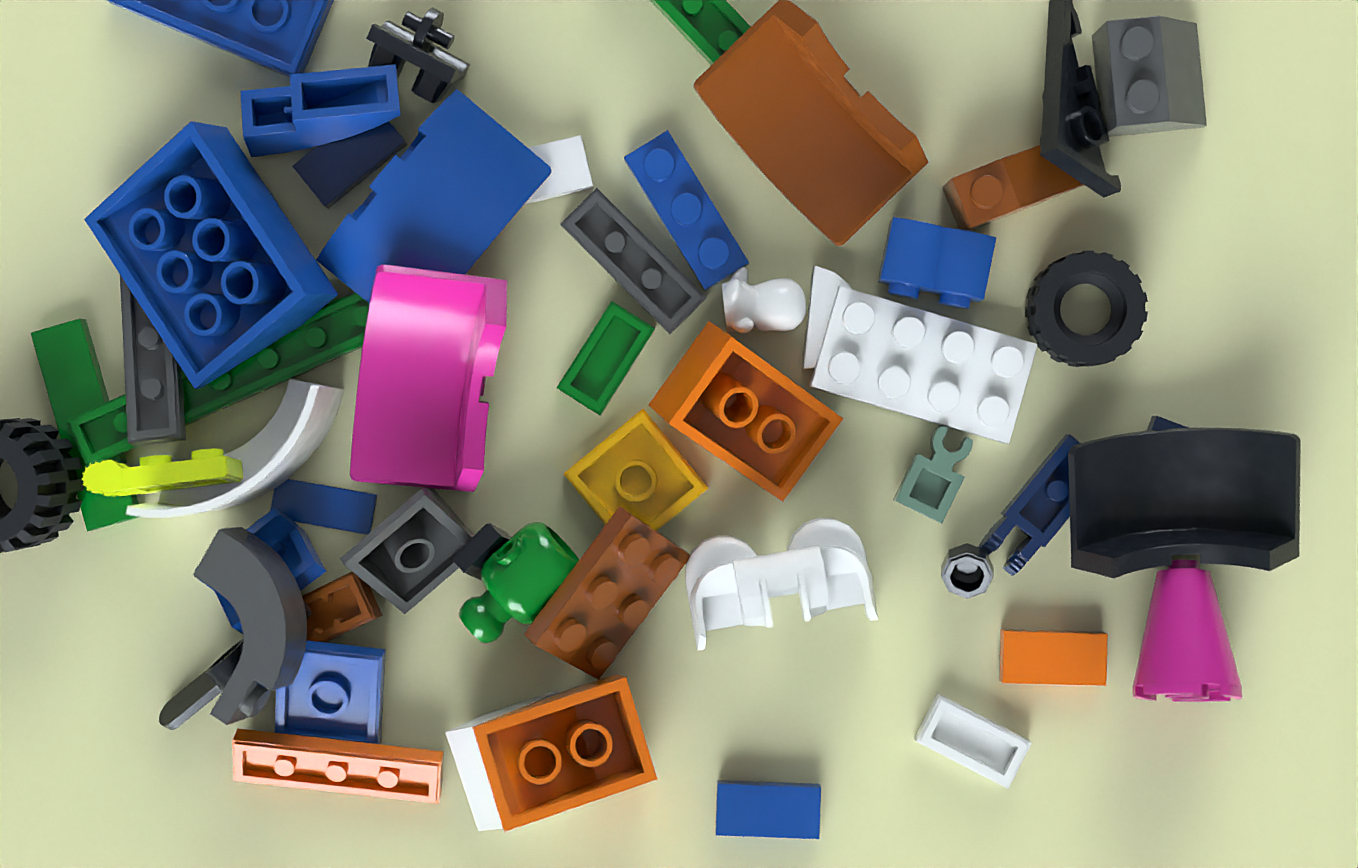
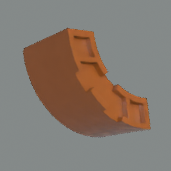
[694,0,929,246]

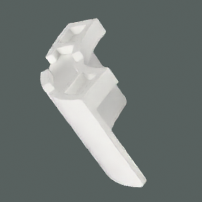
[126,379,344,517]

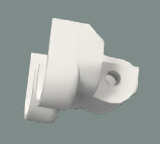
[685,518,878,651]

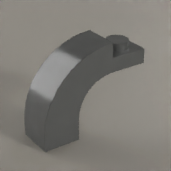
[193,527,307,725]

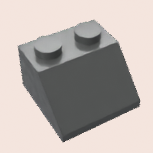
[1092,16,1207,137]

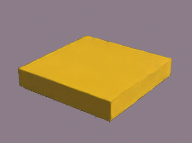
[563,409,708,530]

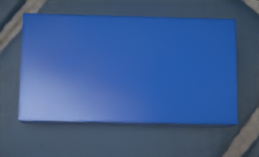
[715,780,821,839]

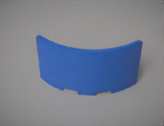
[316,89,552,303]

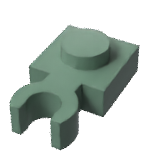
[893,425,973,524]

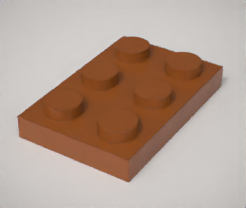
[524,506,690,680]

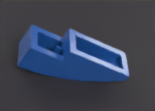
[240,64,401,158]

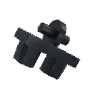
[366,7,470,103]

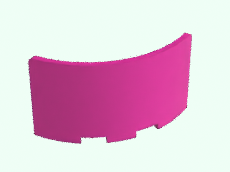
[349,265,507,492]

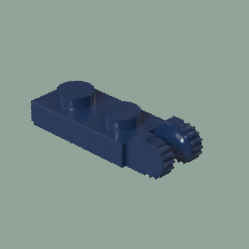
[978,434,1080,576]

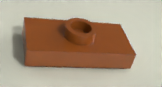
[302,572,383,643]

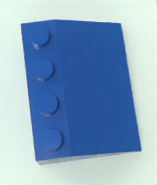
[84,121,338,389]

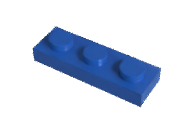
[624,130,749,291]

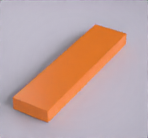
[232,728,444,804]

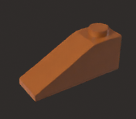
[942,145,1085,231]

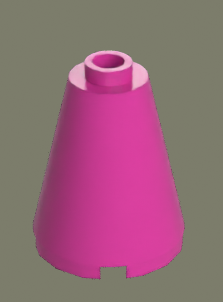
[1132,559,1242,702]

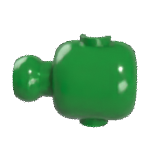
[458,522,579,643]

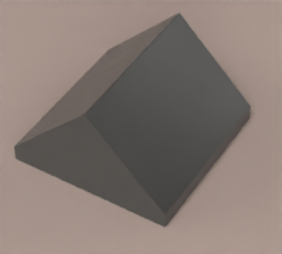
[340,487,474,614]

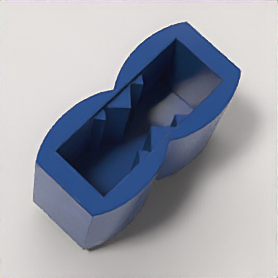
[878,217,997,309]

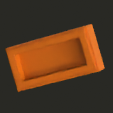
[999,629,1108,686]

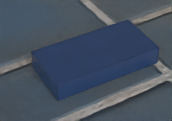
[292,121,408,209]

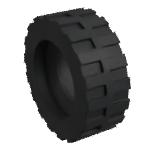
[1025,250,1148,367]

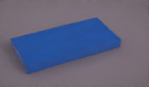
[107,0,334,78]

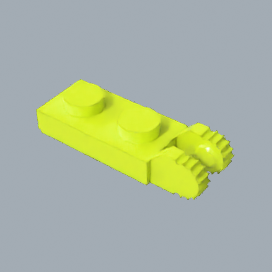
[81,449,243,497]

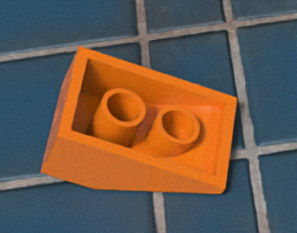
[648,321,844,502]
[472,674,657,832]

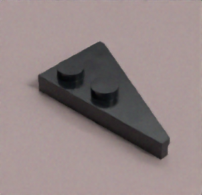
[1040,0,1121,198]

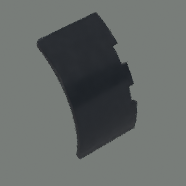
[1068,428,1301,579]

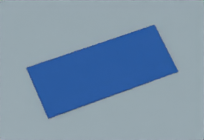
[270,479,377,535]

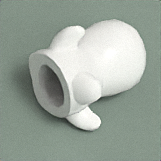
[722,267,806,334]

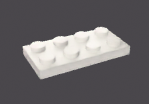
[809,286,1038,444]

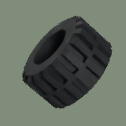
[0,418,84,553]

